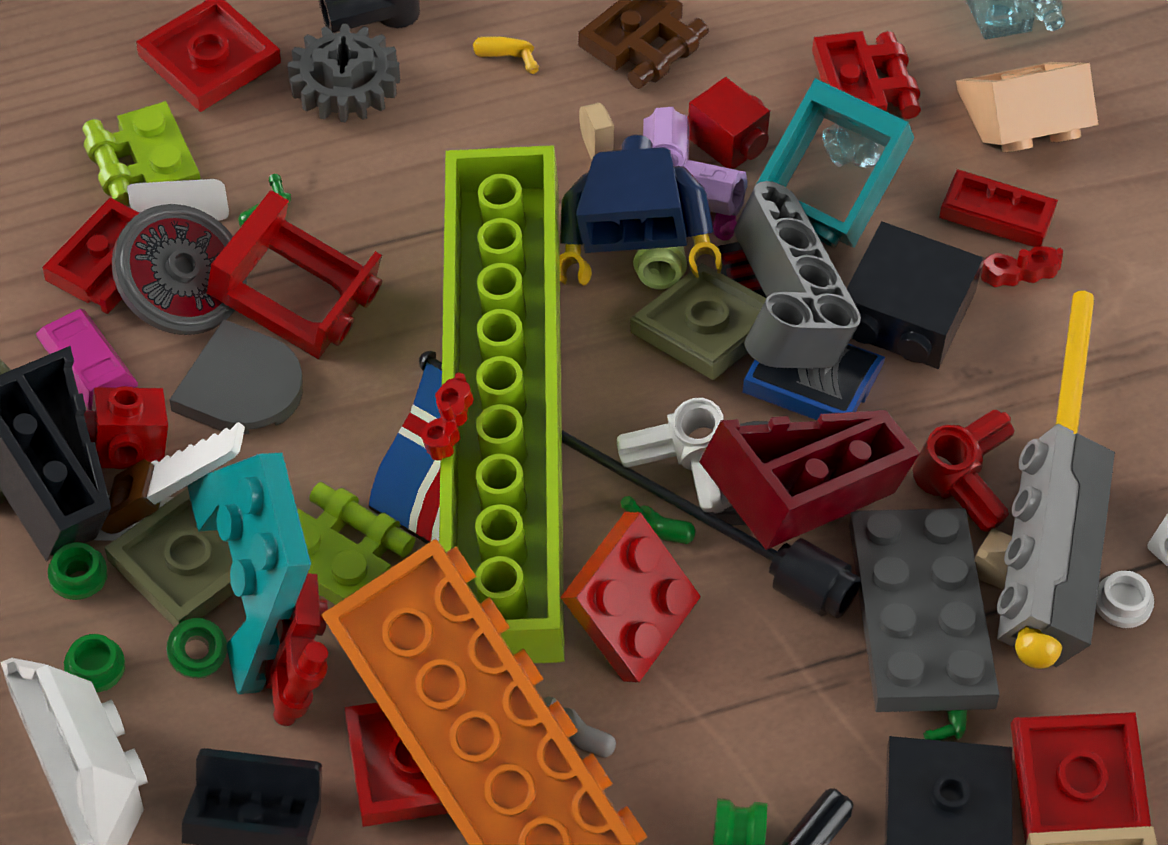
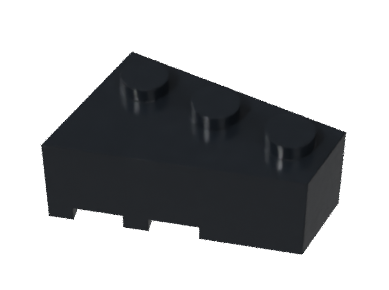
[0,346,111,562]

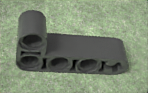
[734,181,861,368]

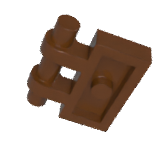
[578,0,709,89]

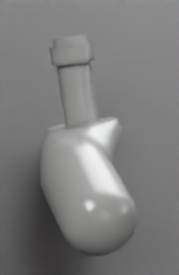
[544,697,616,758]

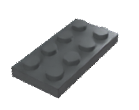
[849,508,1000,712]

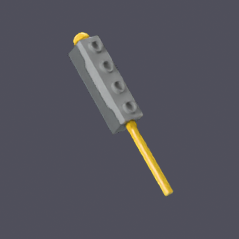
[997,291,1115,669]

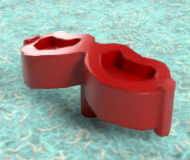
[981,246,1063,287]
[421,372,474,461]

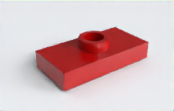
[939,169,1058,247]

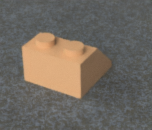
[956,62,1098,152]

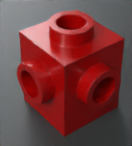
[84,386,168,469]

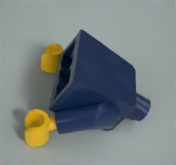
[559,135,722,286]

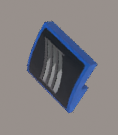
[742,343,885,420]

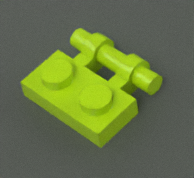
[82,101,201,206]
[297,482,416,605]

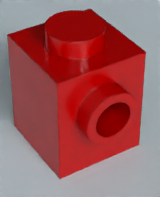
[688,77,771,169]

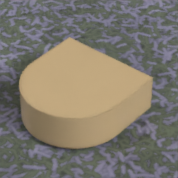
[579,103,614,160]

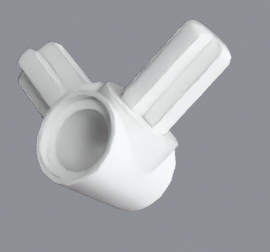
[617,398,732,513]

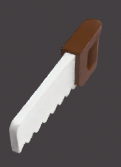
[101,422,245,534]

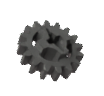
[288,24,400,122]

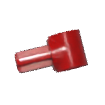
[912,410,1015,532]

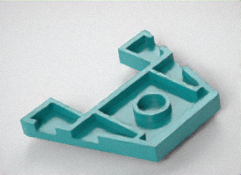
[187,453,311,695]

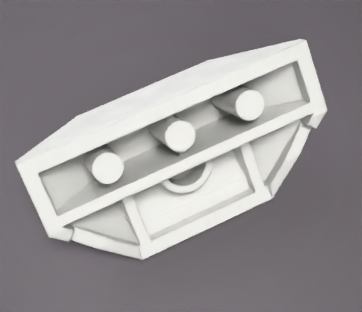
[0,658,148,845]

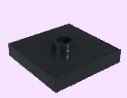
[885,736,1013,845]

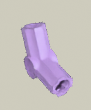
[643,107,748,216]

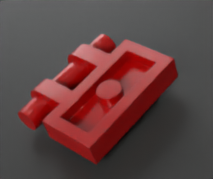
[812,31,921,125]
[265,573,328,726]

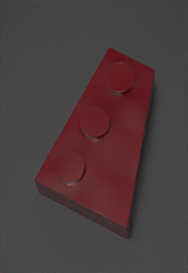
[699,410,920,550]

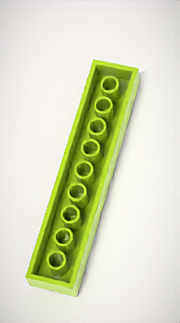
[439,145,565,663]

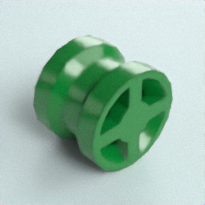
[713,798,768,845]

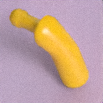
[473,36,539,74]

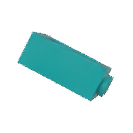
[756,78,915,248]

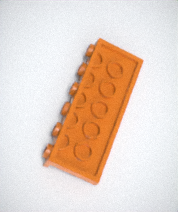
[321,538,648,845]

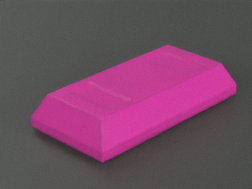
[36,309,138,410]

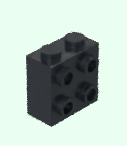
[847,221,984,369]

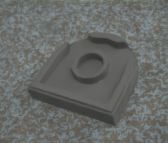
[169,319,303,434]

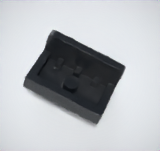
[182,748,322,845]

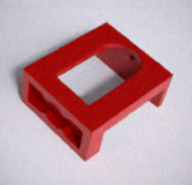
[207,190,382,360]

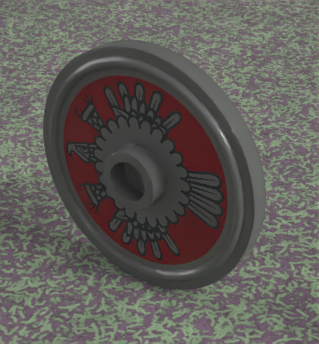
[112,204,247,335]

